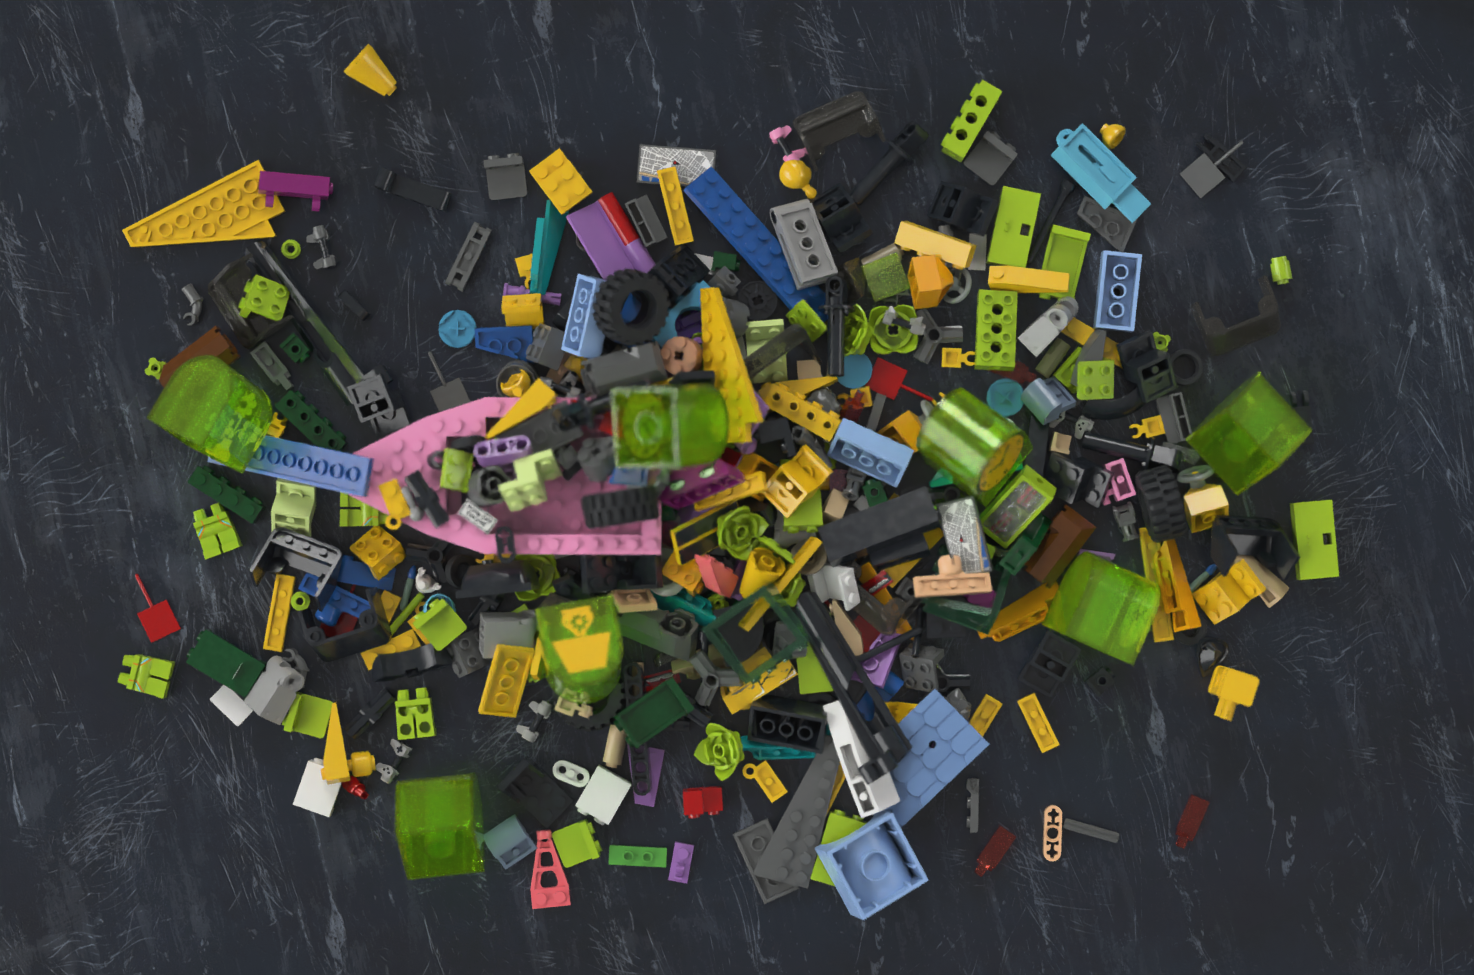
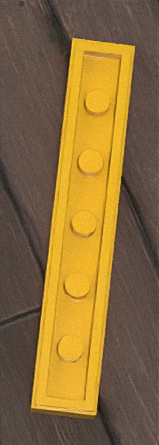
[1138,527,1174,642]
[738,536,822,632]

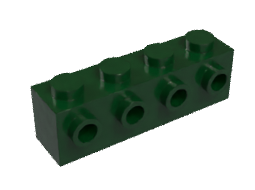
[275,390,348,451]
[187,465,266,524]

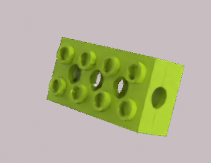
[941,80,1002,163]
[974,289,1018,371]

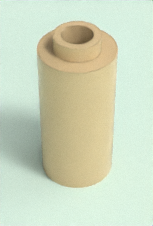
[603,723,627,768]

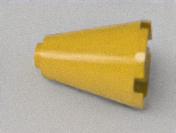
[343,44,397,96]
[739,547,785,600]

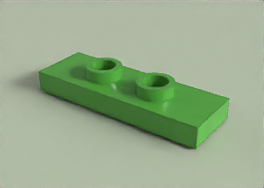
[609,845,667,868]

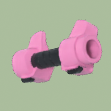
[768,126,805,163]

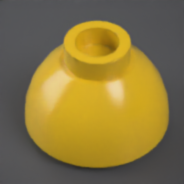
[1100,123,1126,149]

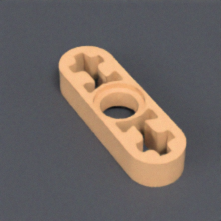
[1043,805,1062,861]

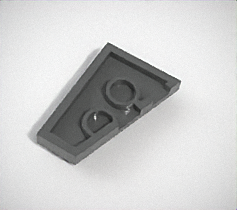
[1077,196,1138,252]

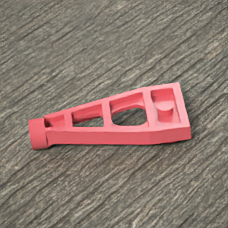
[530,829,571,909]

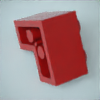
[683,786,723,818]

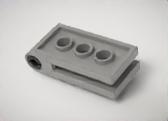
[770,199,838,290]

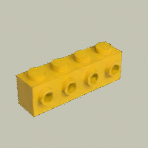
[894,221,977,270]
[764,382,842,442]

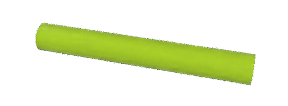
[390,592,425,635]

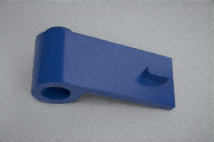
[338,555,396,591]
[856,670,904,721]

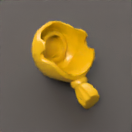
[779,160,817,199]
[501,369,531,397]

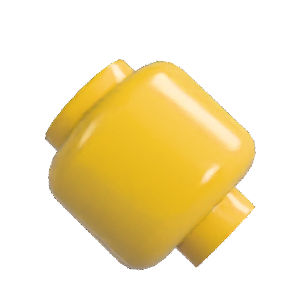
[347,751,375,777]

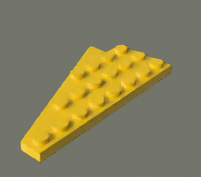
[122,160,286,248]
[700,287,763,444]

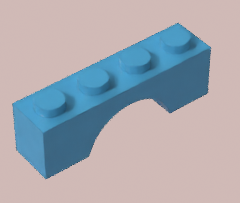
[652,280,711,350]

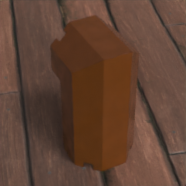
[159,326,241,397]
[1022,504,1097,589]

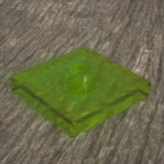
[861,252,910,302]

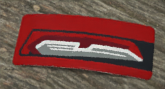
[860,570,893,597]
[644,669,681,691]

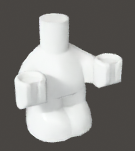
[415,567,442,593]

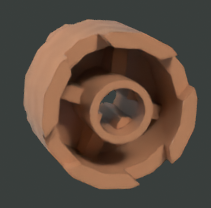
[660,337,703,375]

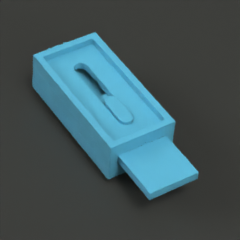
[1051,123,1151,223]

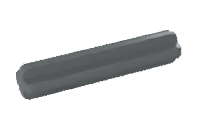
[1063,818,1119,843]

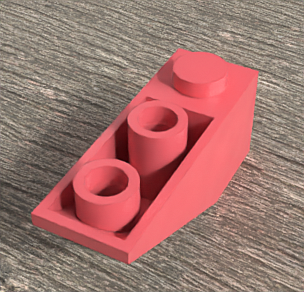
[695,554,739,598]

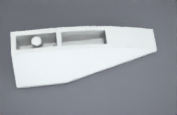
[823,700,900,818]

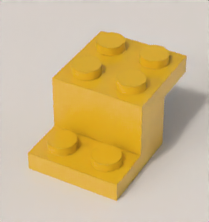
[529,148,593,215]
[761,445,833,518]
[1192,559,1266,625]

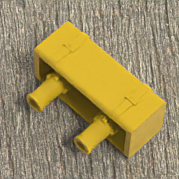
[1208,665,1259,721]

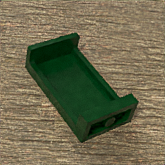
[999,512,1052,576]
[186,629,267,698]
[613,677,694,749]

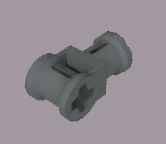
[842,466,870,501]
[1112,501,1140,542]

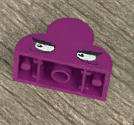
[659,444,746,510]

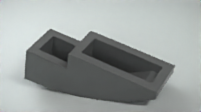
[1071,328,1106,386]

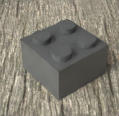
[526,323,565,371]

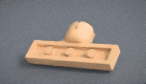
[913,555,992,598]

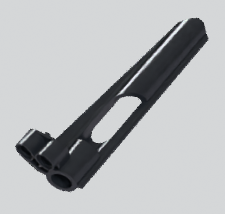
[246,240,394,406]
[795,592,912,785]

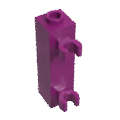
[258,171,333,212]

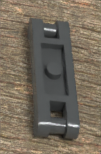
[445,222,492,292]

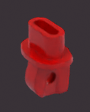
[341,776,369,800]

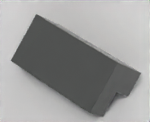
[625,195,668,249]
[1155,392,1194,445]

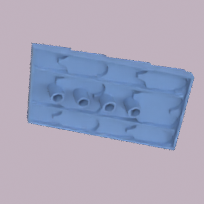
[884,689,989,828]

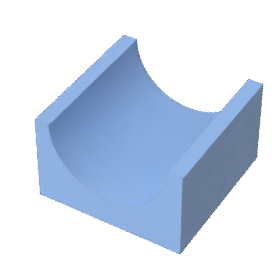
[815,810,928,920]

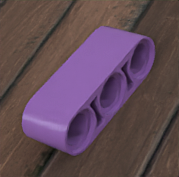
[474,436,533,466]

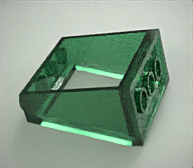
[921,542,1011,634]
[702,582,812,685]

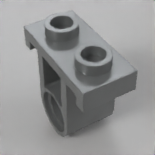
[771,619,807,660]

